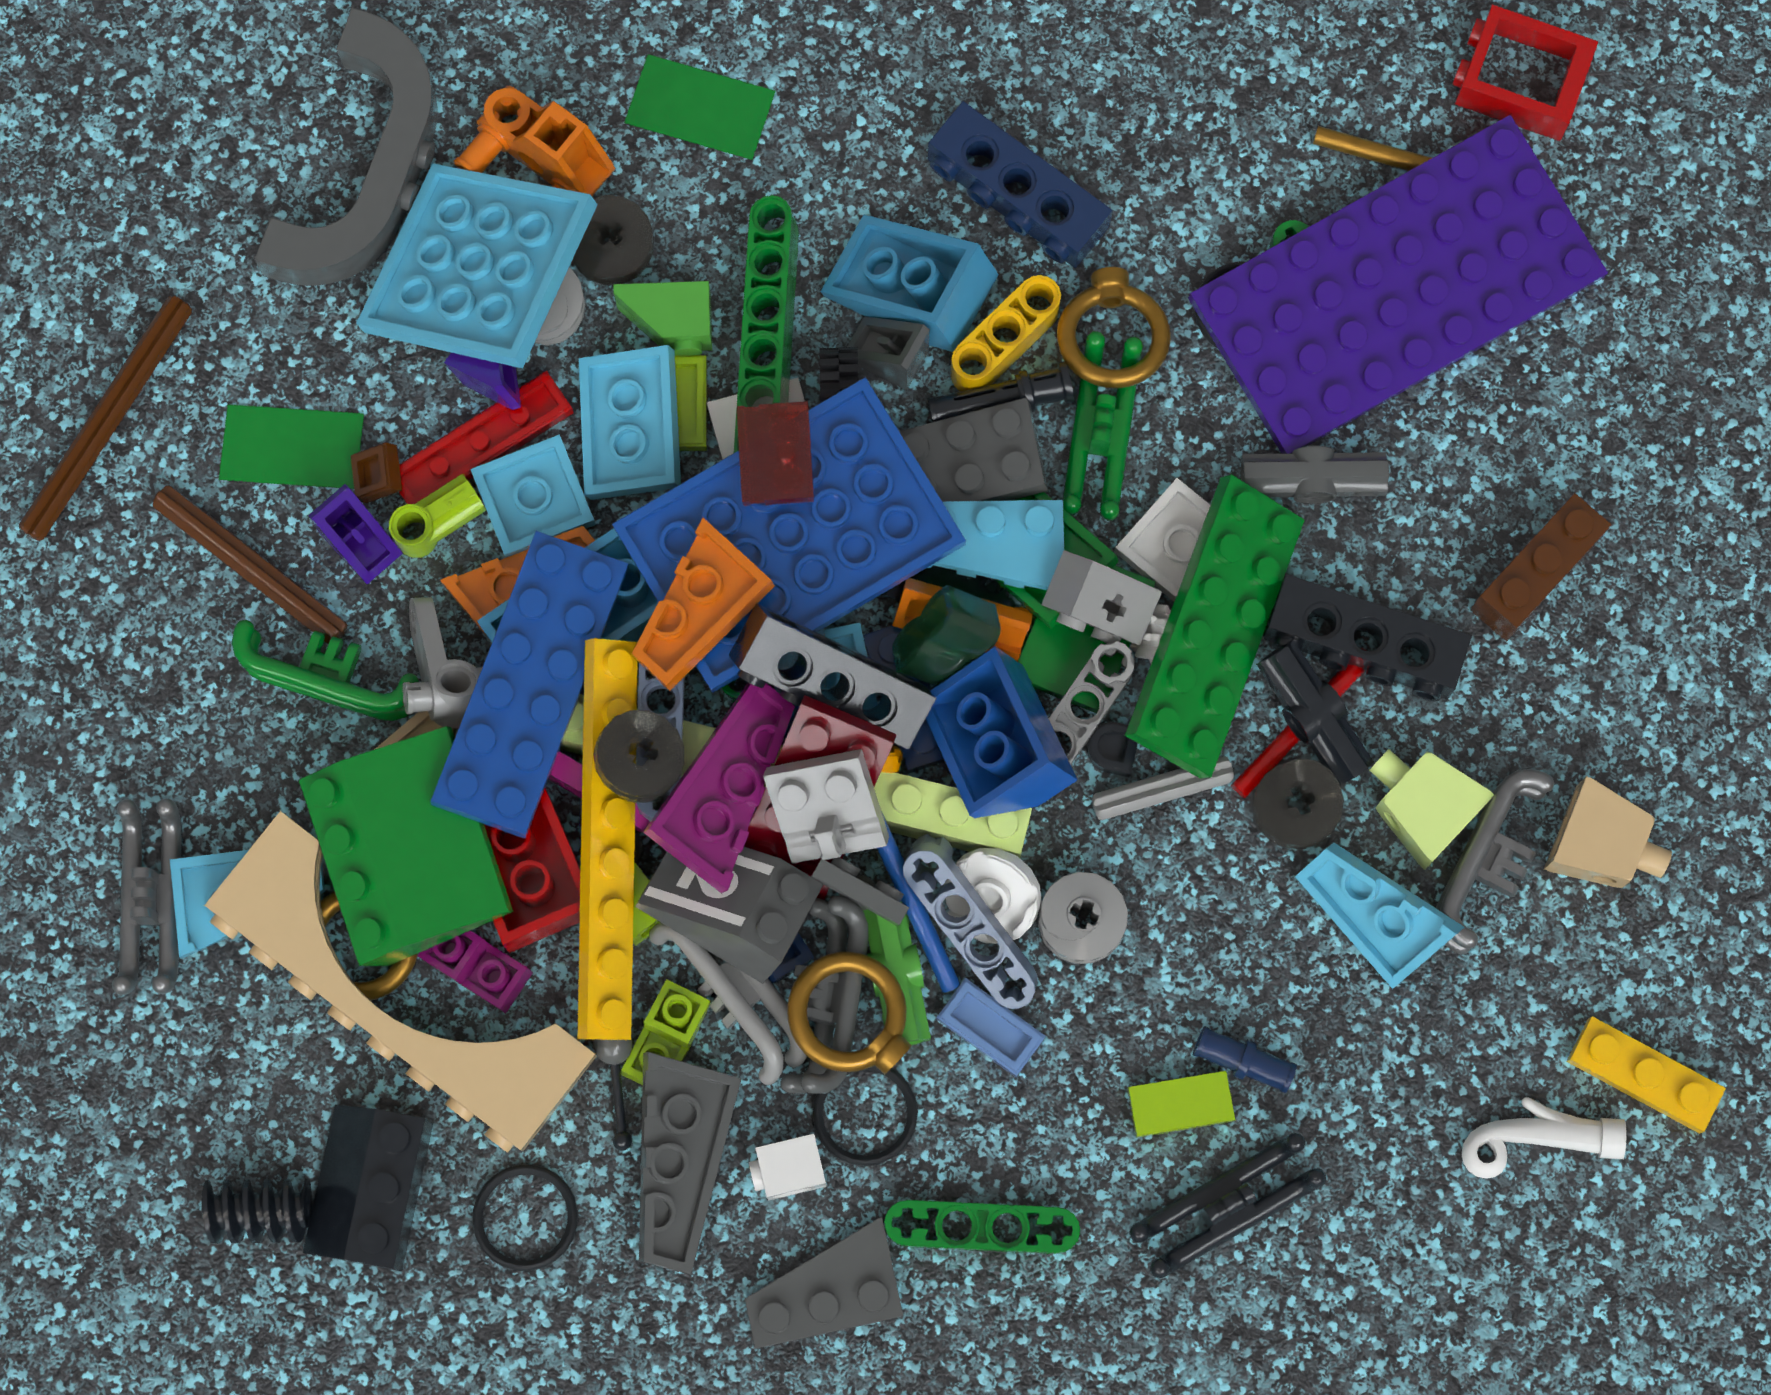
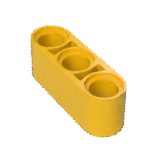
[951,275,1061,391]

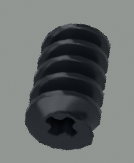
[201,1178,312,1244]

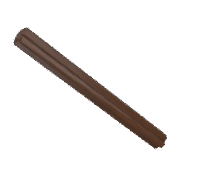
[19,295,192,541]

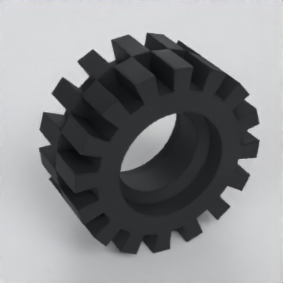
[819,347,859,403]

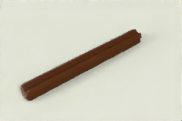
[152,485,348,644]

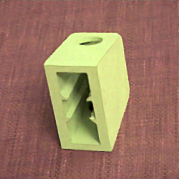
[1369,749,1494,870]

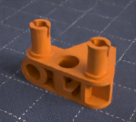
[454,86,615,196]

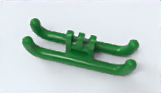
[1062,331,1143,521]
[232,620,419,721]

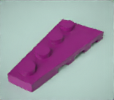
[643,682,795,894]

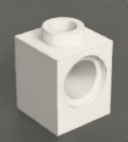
[749,1134,827,1201]

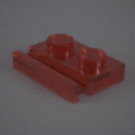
[737,401,814,506]

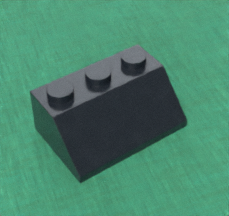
[303,1105,433,1272]

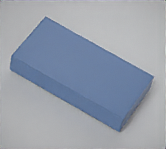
[936,978,1046,1077]

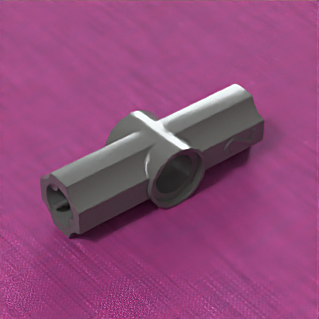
[1240,446,1389,504]

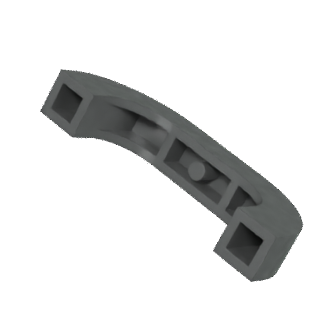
[254,8,438,286]

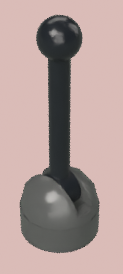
[593,1029,633,1151]

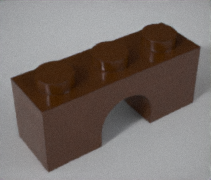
[1470,493,1612,642]

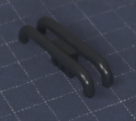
[1129,1133,1326,1278]

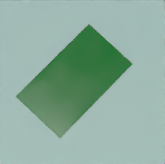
[624,54,775,160]
[219,404,364,489]

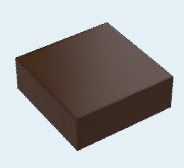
[351,442,402,503]

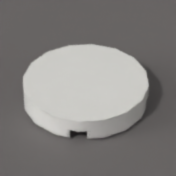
[944,848,1042,944]

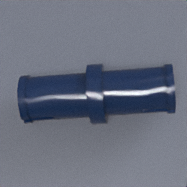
[1193,1026,1297,1093]

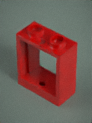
[1452,4,1599,141]

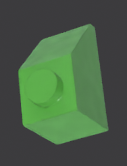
[614,281,713,356]

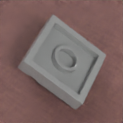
[763,749,889,863]

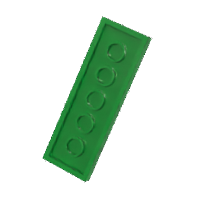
[1125,474,1305,779]

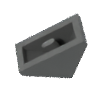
[847,316,930,391]

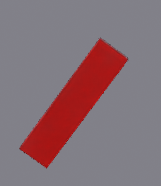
[399,371,574,504]

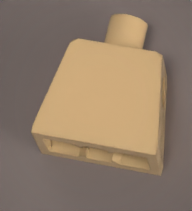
[1544,776,1672,888]

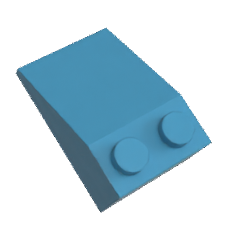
[820,214,999,352]

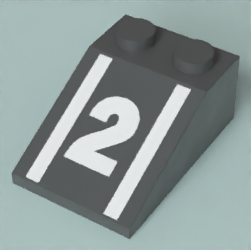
[635,847,824,984]

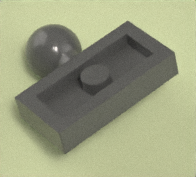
[811,857,909,926]

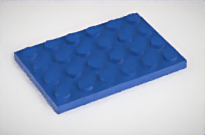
[612,377,966,693]

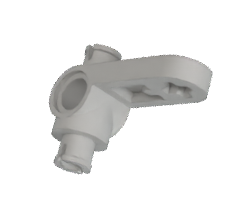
[403,597,483,729]

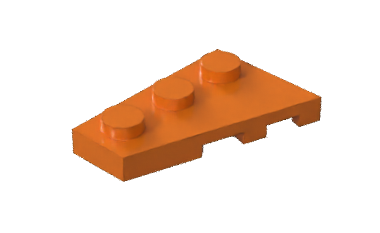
[632,517,775,691]

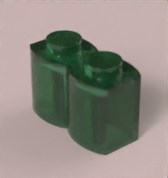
[892,585,1001,686]

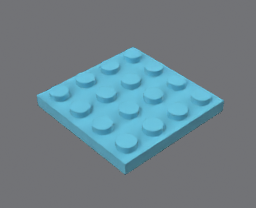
[356,163,598,369]

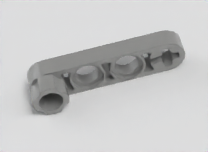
[1049,641,1135,765]

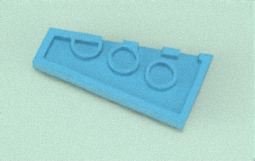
[927,500,1064,590]

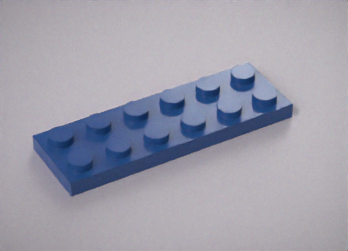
[431,531,628,839]

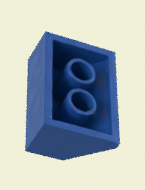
[926,646,1078,819]

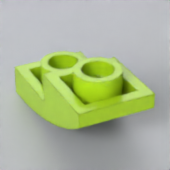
[621,979,711,1085]

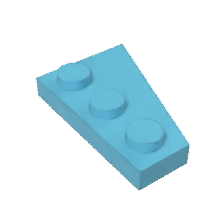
[1295,843,1465,989]
[170,850,325,959]

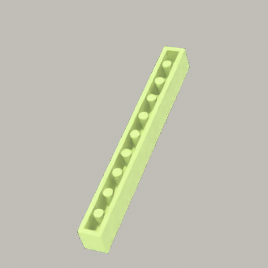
[559,694,1032,858]

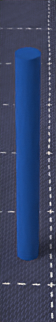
[877,811,960,993]

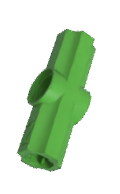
[863,902,931,1045]

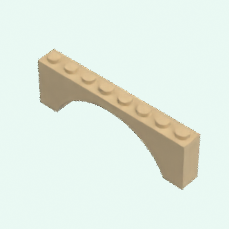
[204,811,597,1153]

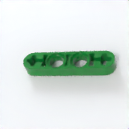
[884,1200,1080,1254]

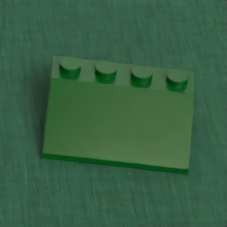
[299,726,513,966]

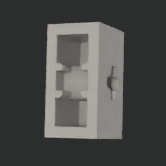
[1041,550,1162,646]

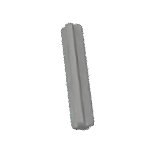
[1092,756,1234,820]

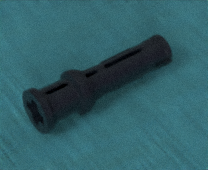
[927,361,1074,423]

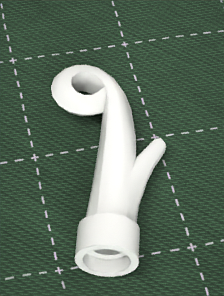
[1462,1097,1626,1179]

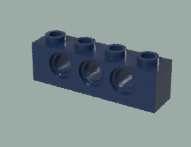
[928,101,1113,269]

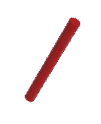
[1231,648,1366,798]

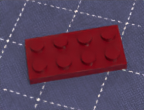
[744,695,897,899]

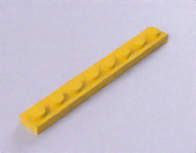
[577,638,638,1040]

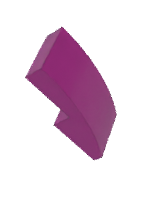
[417,931,533,1014]

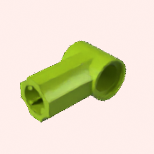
[389,474,486,558]

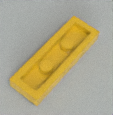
[1566,1016,1726,1134]

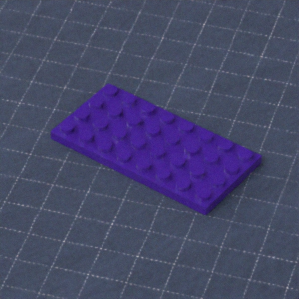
[1188,115,1608,454]

